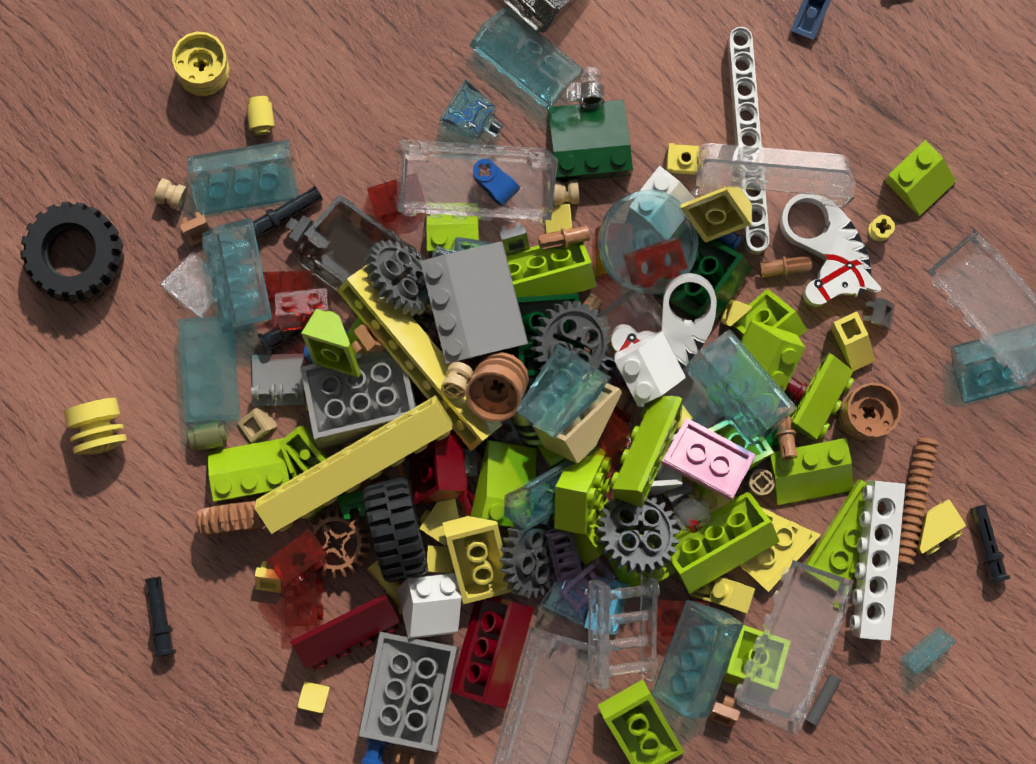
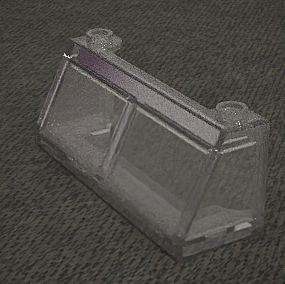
[492,627,607,764]

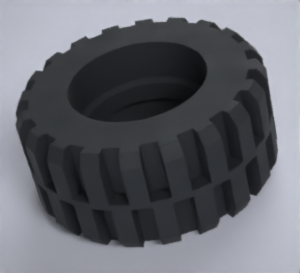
[20,202,124,304]
[363,477,428,583]

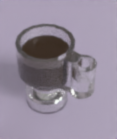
[567,66,605,109]

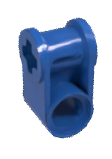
[473,159,521,207]

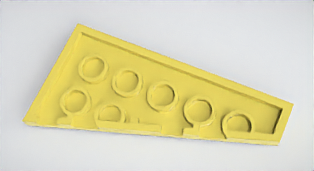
[661,475,821,592]

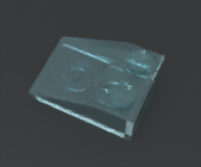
[516,344,610,438]

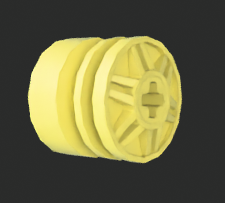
[172,32,230,96]
[63,398,127,455]

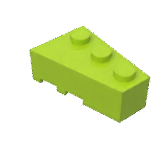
[279,425,346,520]

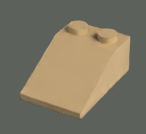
[533,375,622,463]

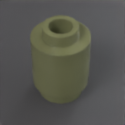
[188,421,228,451]

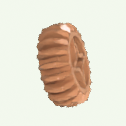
[195,501,265,536]
[301,508,371,579]

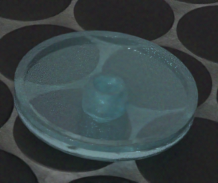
[598,190,698,294]

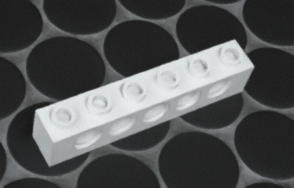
[850,480,905,640]

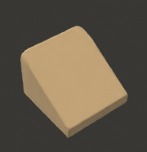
[237,406,277,444]

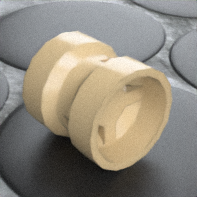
[154,178,187,211]
[552,178,580,206]
[441,362,473,399]
[747,469,775,496]

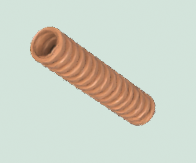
[898,437,940,566]

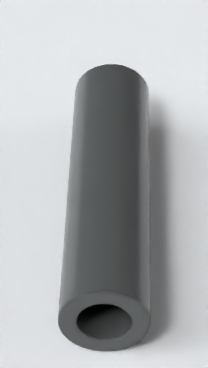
[805,674,841,726]

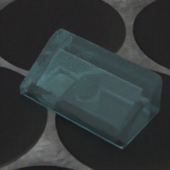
[900,627,956,674]

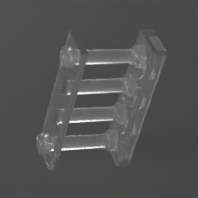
[588,574,660,690]

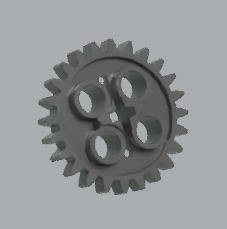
[363,240,432,316]
[531,301,612,386]
[595,496,680,575]
[499,513,564,598]

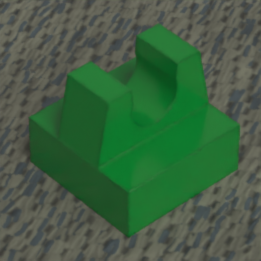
[337,491,367,521]

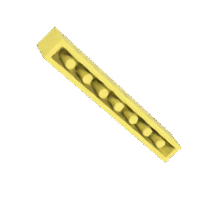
[337,265,502,451]
[254,395,452,534]

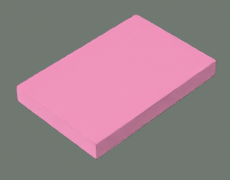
[661,418,756,501]

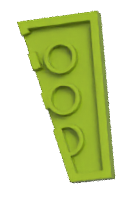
[804,479,879,595]

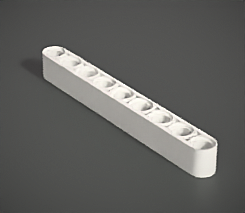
[727,27,770,255]

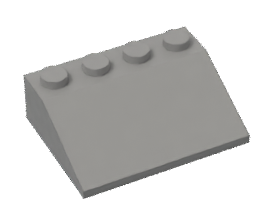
[420,242,528,364]
[300,349,417,449]
[359,632,460,752]

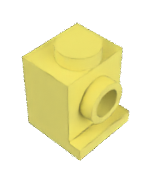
[666,143,704,175]

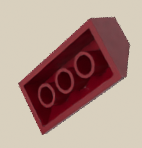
[409,394,468,505]
[290,593,401,671]
[451,596,534,709]

